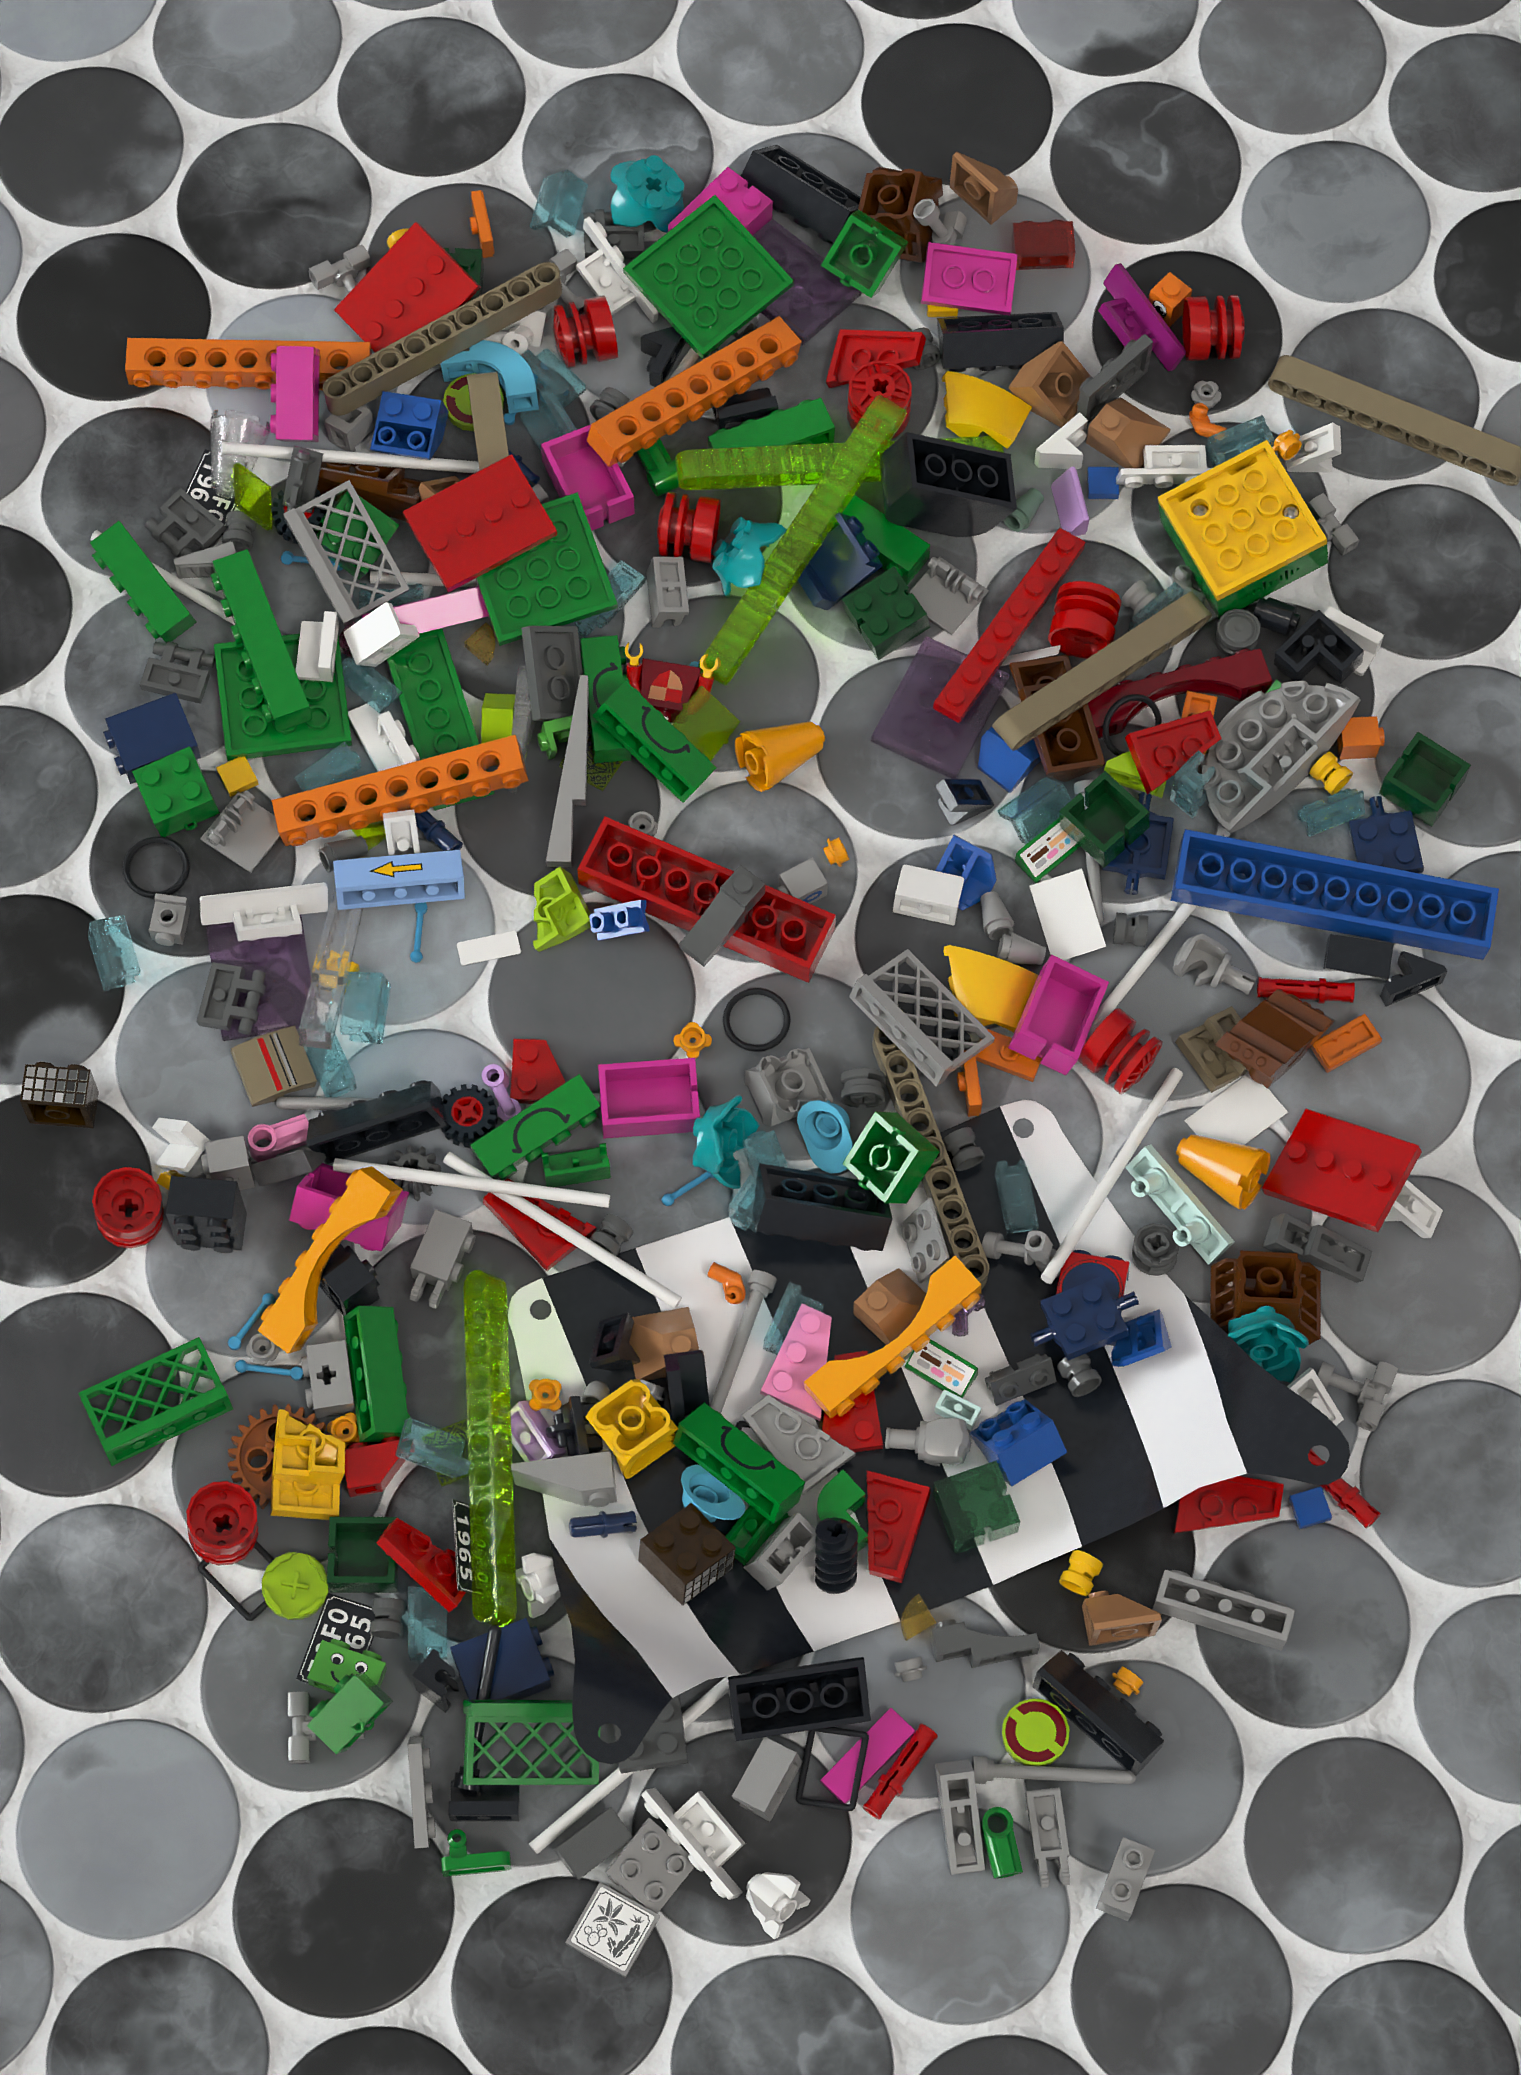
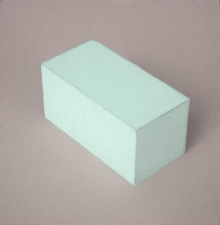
[934,1389,981,1431]

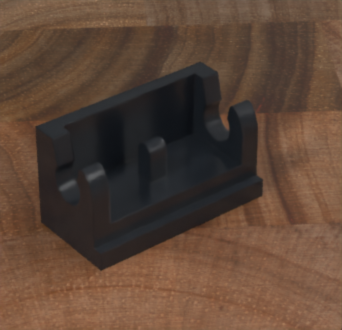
[1323,934,1394,979]
[412,1649,459,1713]

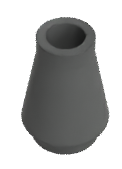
[319,835,368,872]

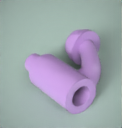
[482,1064,522,1122]

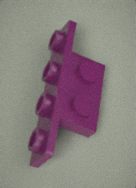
[1098,263,1186,371]

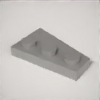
[742,1395,856,1495]
[407,1736,436,1848]

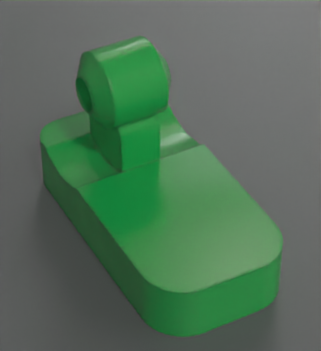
[441,1829,512,1877]

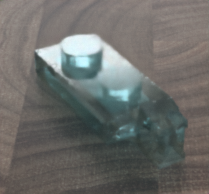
[575,560,646,638]

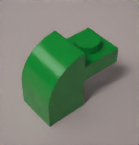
[816,1470,868,1553]

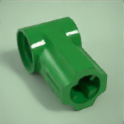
[636,438,685,497]
[980,1807,1023,1879]

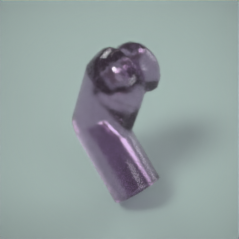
[952,1294,985,1337]

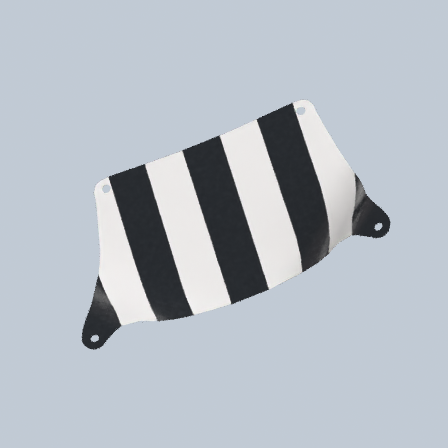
[508,1100,1350,1764]

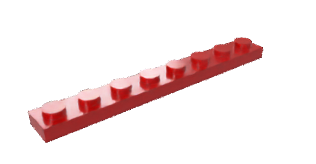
[933,527,1086,723]

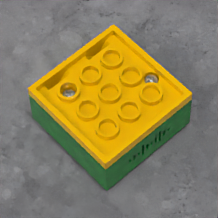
[1158,440,1328,620]

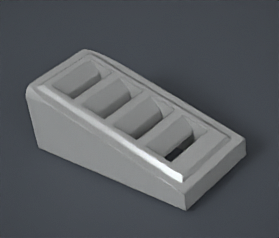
[173,541,236,579]

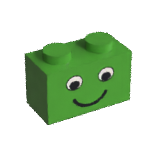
[307,1639,387,1694]

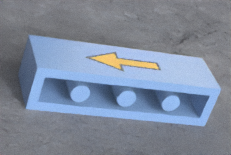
[333,850,465,910]

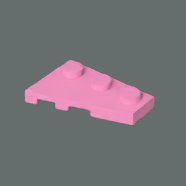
[760,1303,832,1421]

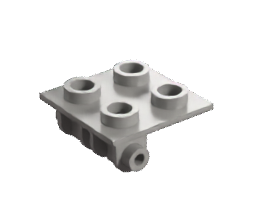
[910,556,989,635]
[200,790,280,873]
[901,1198,950,1284]
[606,1818,694,1914]

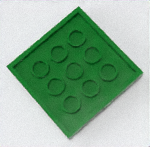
[623,195,794,359]
[476,492,618,646]
[214,633,352,761]

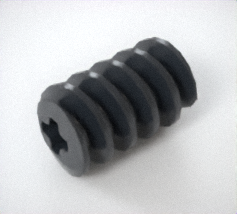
[815,1517,858,1594]

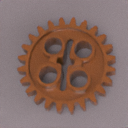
[228,1404,332,1509]

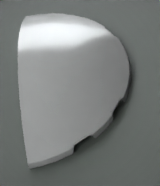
[1202,681,1361,834]

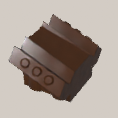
[858,167,943,263]
[1215,989,1336,1089]
[1210,1250,1321,1345]

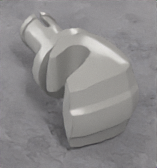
[1173,934,1257,995]
[885,1418,972,1466]

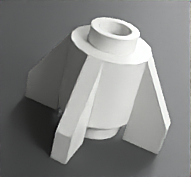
[511,1553,561,1618]
[746,1872,810,1939]

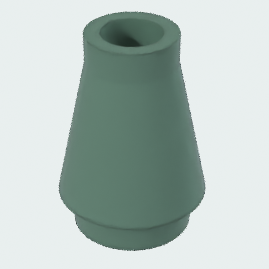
[1003,488,1044,532]

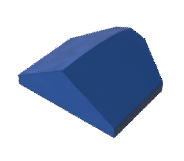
[978,727,1041,793]
[935,835,997,911]
[1111,1309,1172,1367]

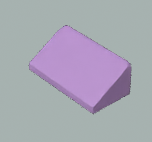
[1051,467,1089,536]
[498,1400,567,1462]

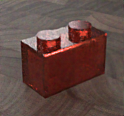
[1011,220,1076,270]

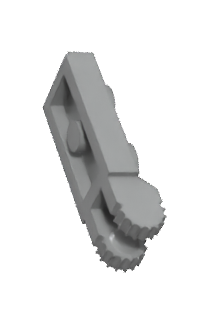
[1025,1787,1070,1888]

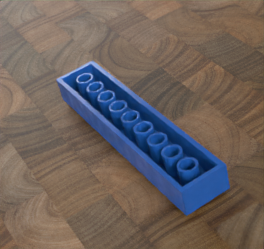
[1170,829,1499,960]

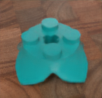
[610,155,684,233]
[711,517,787,598]
[693,1095,760,1189]
[1228,1306,1309,1383]

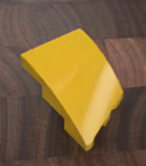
[942,371,1032,449]
[943,945,1038,1033]
[270,1409,345,1520]

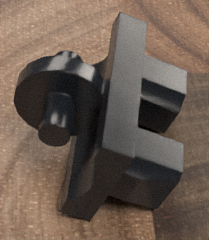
[546,1396,603,1456]

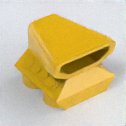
[585,1379,678,1479]

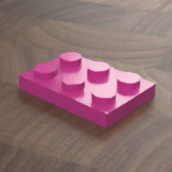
[921,242,1018,316]

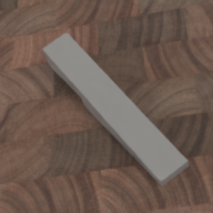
[546,675,589,867]

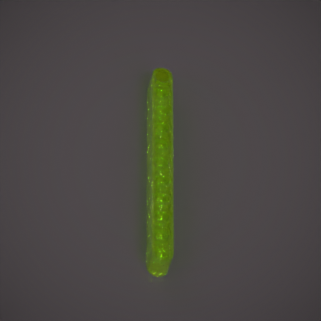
[698,395,906,686]
[675,436,1004,490]
[463,1270,517,1628]

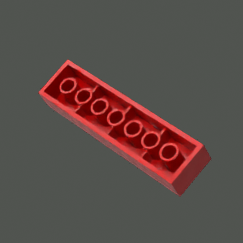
[577,816,836,983]

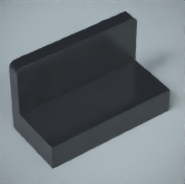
[712,387,778,430]
[664,1350,710,1427]
[449,1779,520,1822]

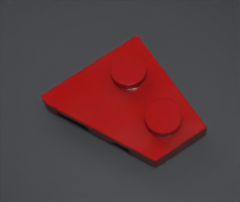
[510,1039,566,1104]

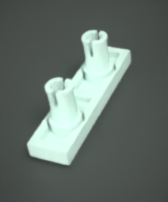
[1125,1144,1235,1265]

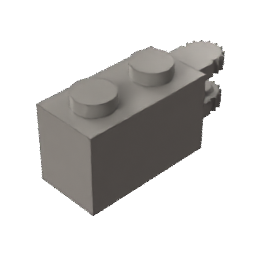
[410,1209,476,1309]

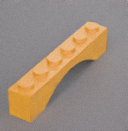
[257,1166,403,1354]
[804,1255,981,1419]

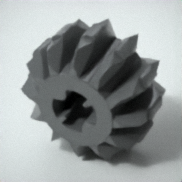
[387,1145,441,1201]

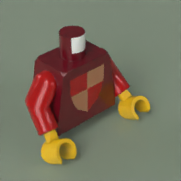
[625,642,721,724]

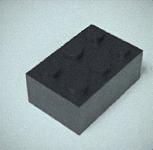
[166,1176,247,1253]

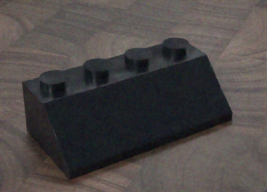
[741,145,861,243]
[937,312,1064,373]
[306,1080,449,1164]
[753,1163,893,1251]
[1032,1650,1164,1776]
[728,1657,871,1741]

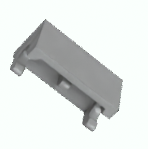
[646,557,689,628]
[732,1737,802,1822]

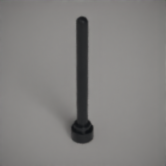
[453,1625,502,1791]

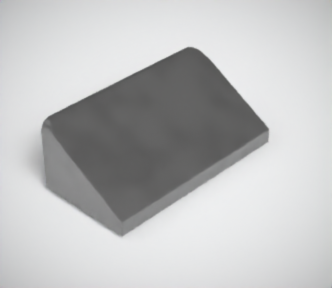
[251,1150,326,1187]

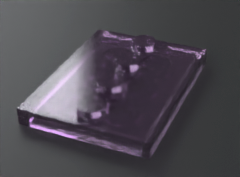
[753,219,862,345]
[871,636,1010,779]
[206,914,318,1041]

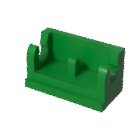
[541,1143,611,1187]

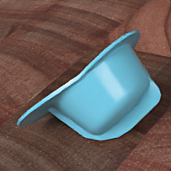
[797,1100,853,1174]
[681,1465,745,1522]

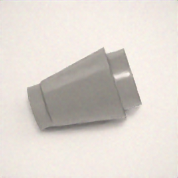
[980,891,1014,941]
[997,932,1046,965]

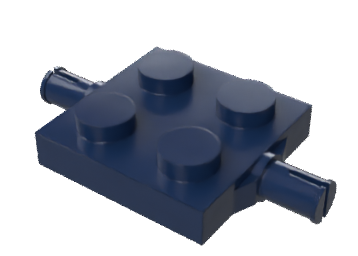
[1102,792,1174,895]
[1349,796,1424,873]
[1030,1276,1139,1361]

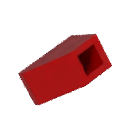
[345,1436,411,1497]

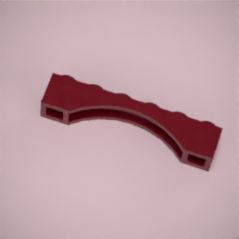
[1088,648,1272,739]

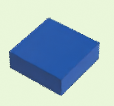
[1087,467,1119,499]
[1288,1486,1332,1530]

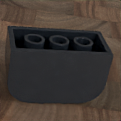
[879,432,1017,537]

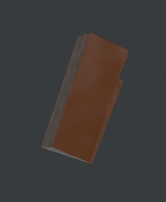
[317,462,426,522]
[1009,654,1106,782]

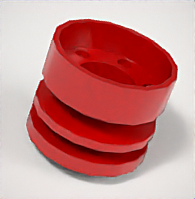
[553,295,618,369]
[1182,295,1244,361]
[847,360,912,442]
[657,492,721,563]
[1048,581,1122,659]
[1078,1008,1163,1094]
[92,1167,164,1249]
[186,1481,258,1566]

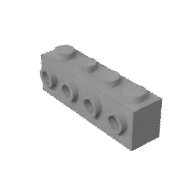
[1152,1570,1295,1651]

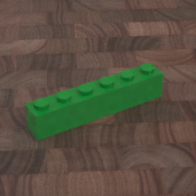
[210,549,312,732]

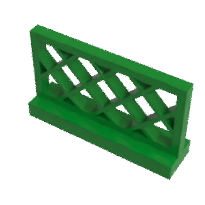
[78,1337,233,1466]
[463,1699,601,1785]

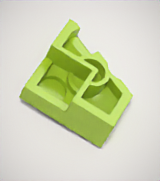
[533,867,591,952]

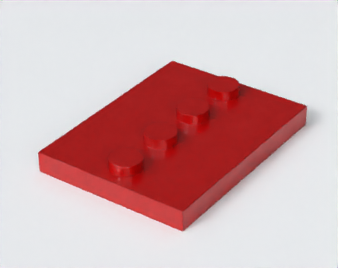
[334,222,481,368]
[403,454,557,593]
[1262,1109,1422,1233]

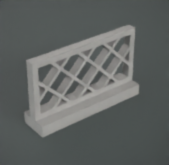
[283,480,410,627]
[849,949,995,1087]

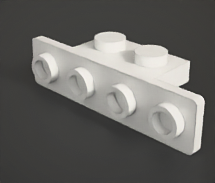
[576,216,659,323]
[1116,445,1212,488]
[348,701,420,797]
[200,882,328,941]
[641,1788,746,1900]

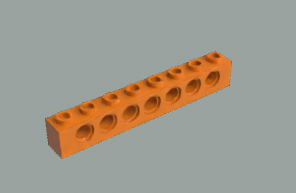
[587,316,802,467]
[125,338,372,391]
[272,735,529,846]

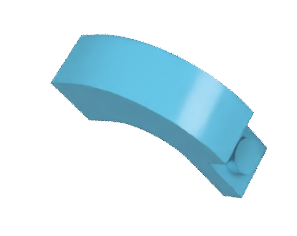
[441,340,539,414]

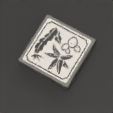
[565,1882,660,1978]

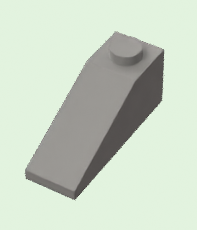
[511,1451,617,1507]
[935,1759,985,1875]

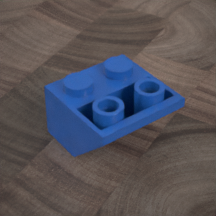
[370,391,449,460]
[970,1399,1067,1487]

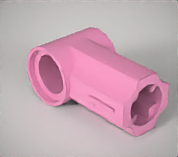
[248,1114,309,1162]

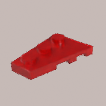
[826,329,926,388]
[1125,710,1222,795]
[483,1178,597,1271]
[822,1351,883,1453]
[867,1471,931,1583]
[1174,1476,1284,1534]
[376,1518,466,1612]

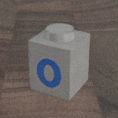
[777,857,828,904]

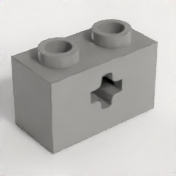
[201,1135,255,1190]
[301,1340,356,1418]
[744,1512,816,1590]
[1096,1837,1155,1921]

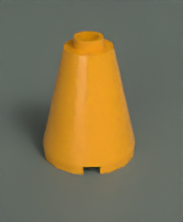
[735,722,825,792]
[1176,1134,1271,1210]

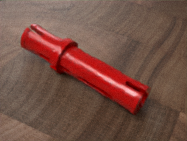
[1257,977,1355,1004]
[1308,1449,1381,1529]
[862,1724,938,1820]

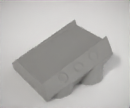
[745,1048,833,1127]

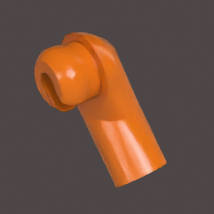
[1189,403,1227,442]
[707,1262,746,1304]

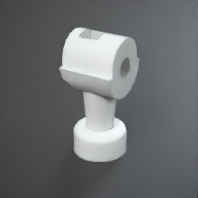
[484,324,534,354]

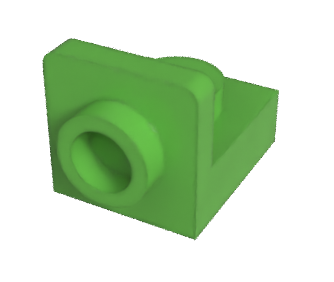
[537,715,573,759]

